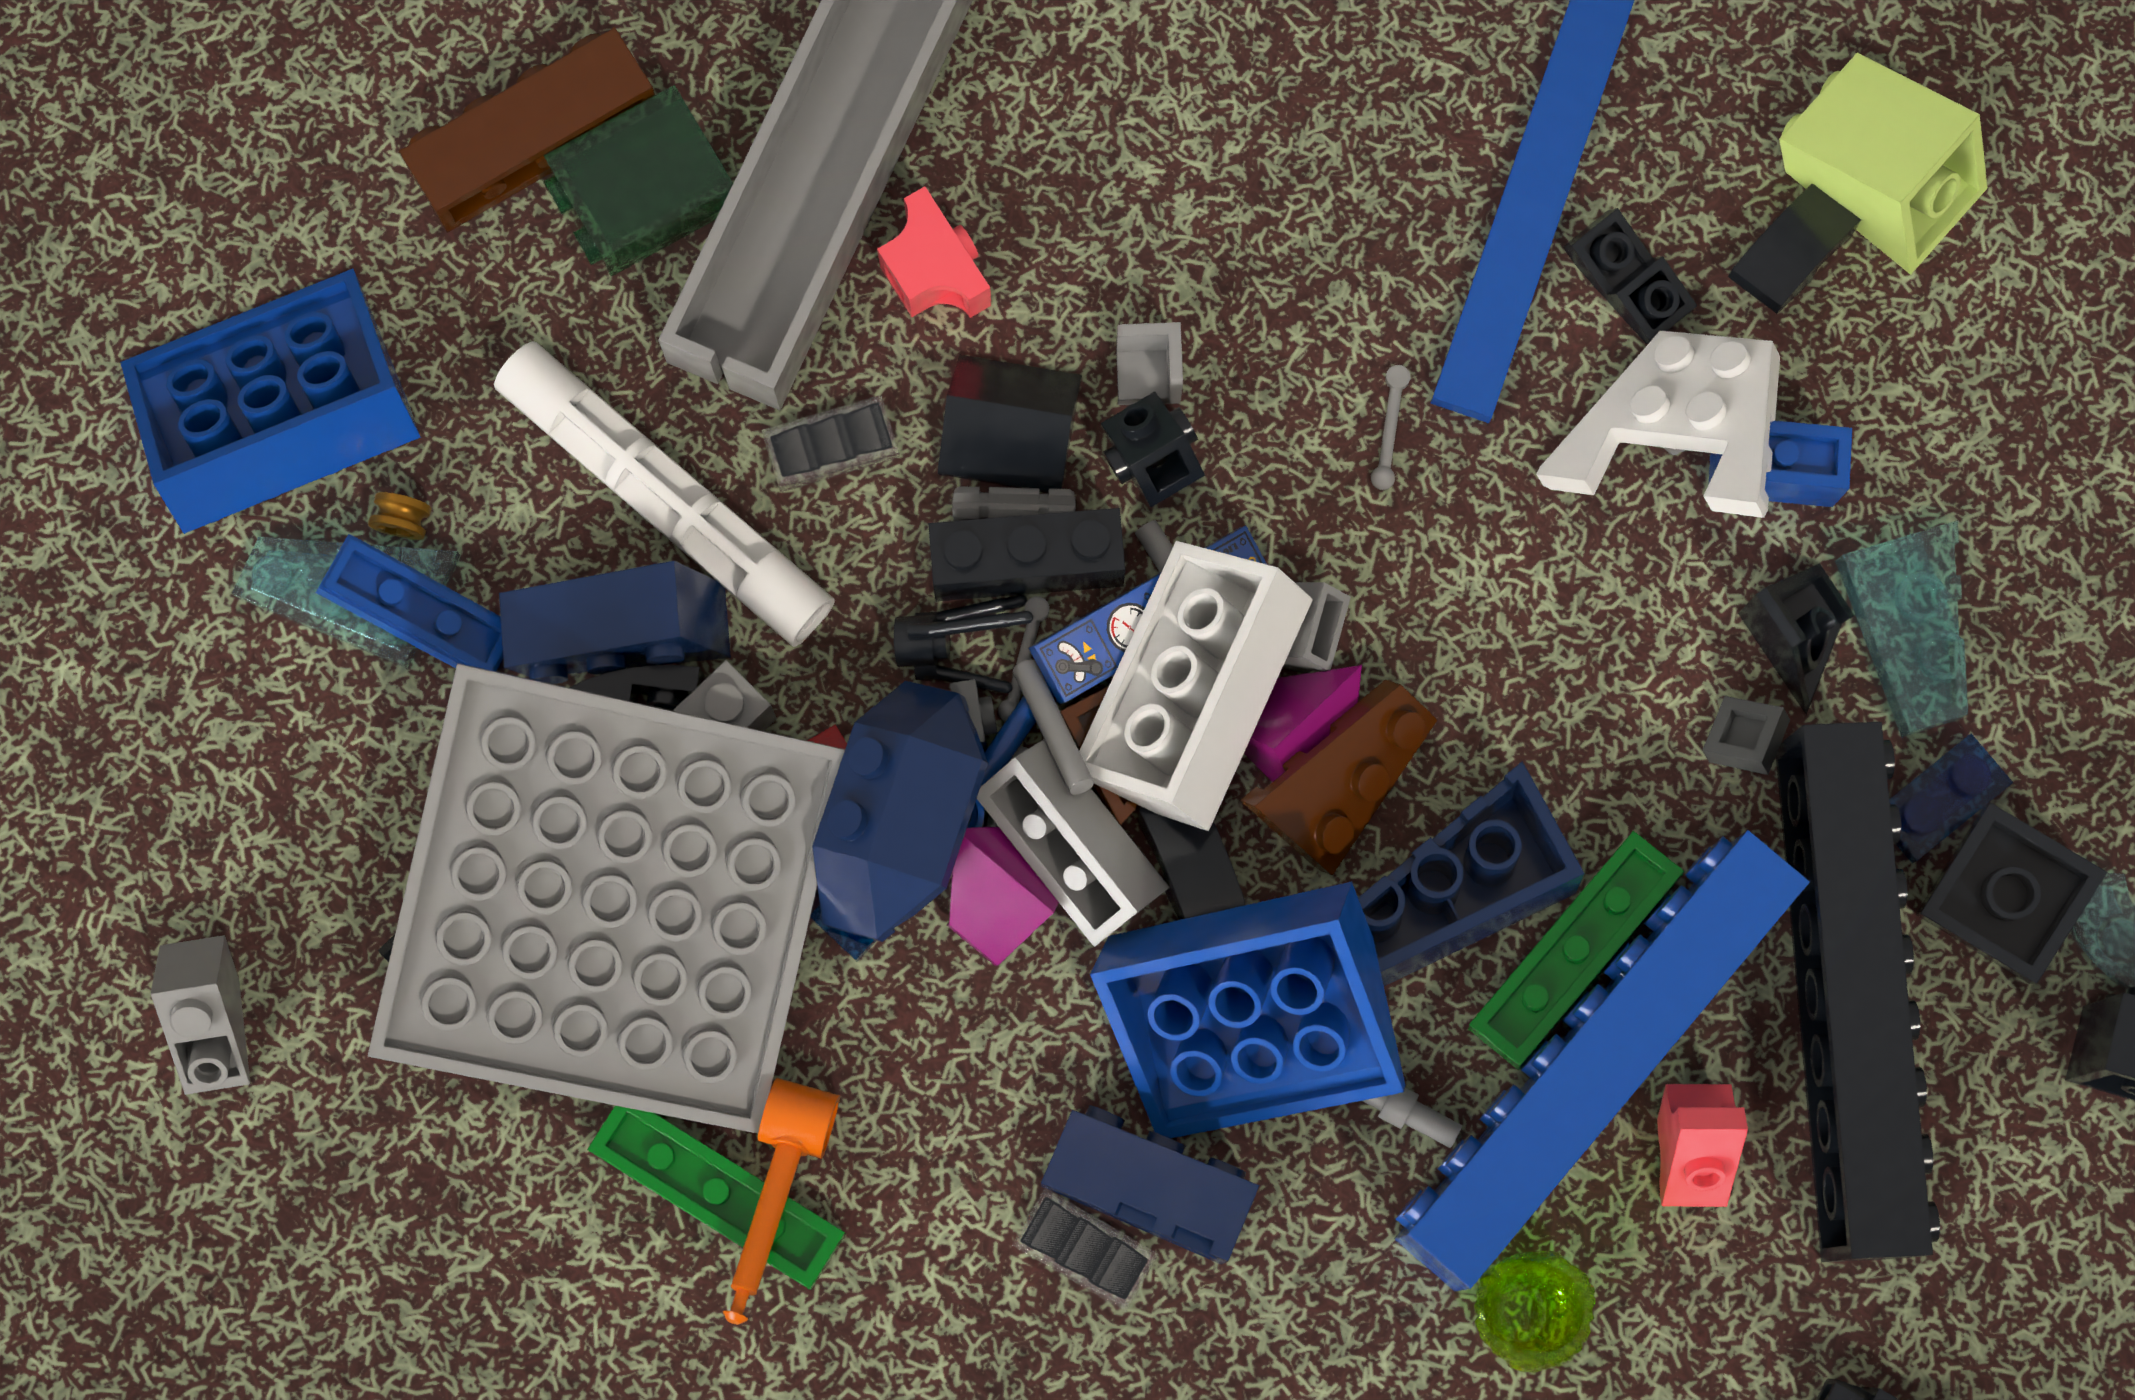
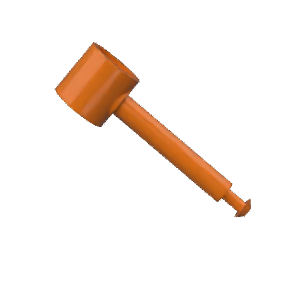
[723,1078,840,1325]

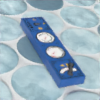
[1028,526,1267,704]

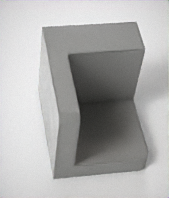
[1116,322,1183,405]

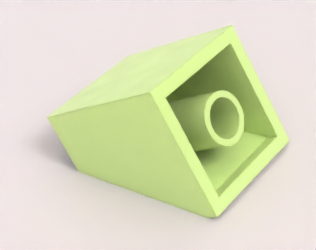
[1779,53,1987,275]

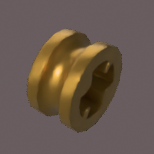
[368,492,432,540]

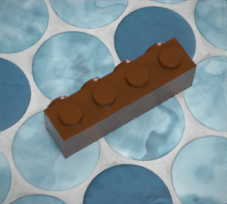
[399,27,660,233]

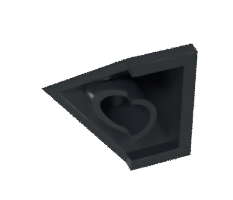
[1738,563,1855,715]

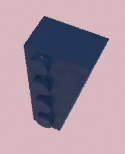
[1358,761,1585,986]

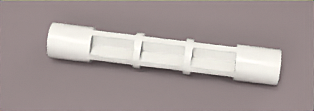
[494,341,835,647]

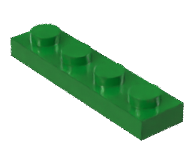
[1468,831,1684,1071]
[587,1106,846,1290]

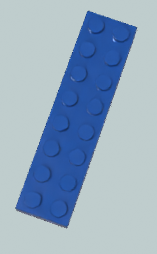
[1394,830,1810,1291]

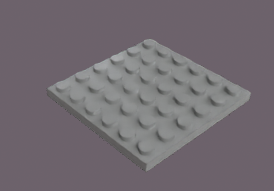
[367,663,845,1134]

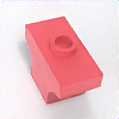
[877,186,991,318]
[1657,1084,1748,1207]

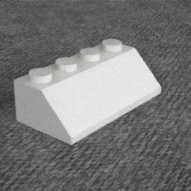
[1079,541,1313,831]

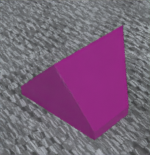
[1244,665,1362,782]
[947,826,1059,966]

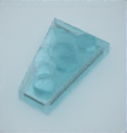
[1835,520,1968,737]
[232,537,461,669]

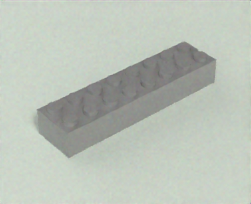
[658,0,973,411]

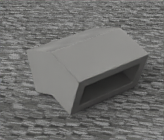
[1283,582,1351,674]

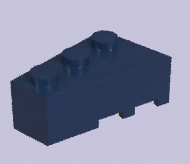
[499,561,731,684]
[1041,1105,1260,1265]

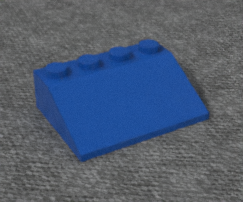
[120,269,421,534]
[1090,881,1406,1138]

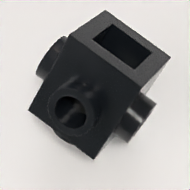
[1101,392,1205,507]

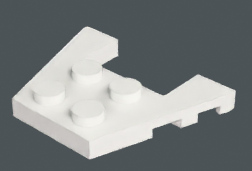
[1536,331,1780,518]

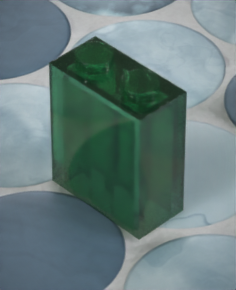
[543,85,733,277]

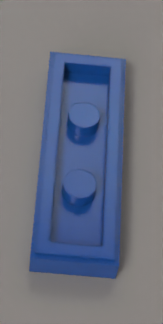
[316,534,503,671]

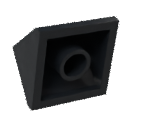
[938,354,1082,493]

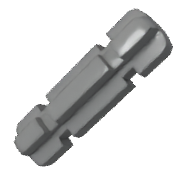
[952,486,1075,521]

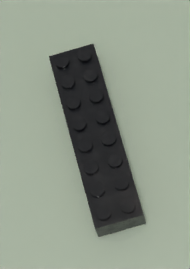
[1776,722,1940,1262]

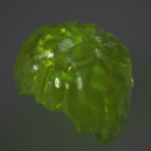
[1474,1250,1596,1373]

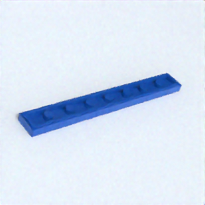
[1431,0,1634,423]

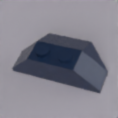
[812,681,988,942]

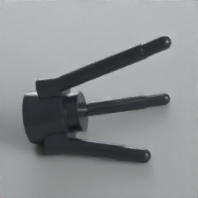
[894,595,1033,693]

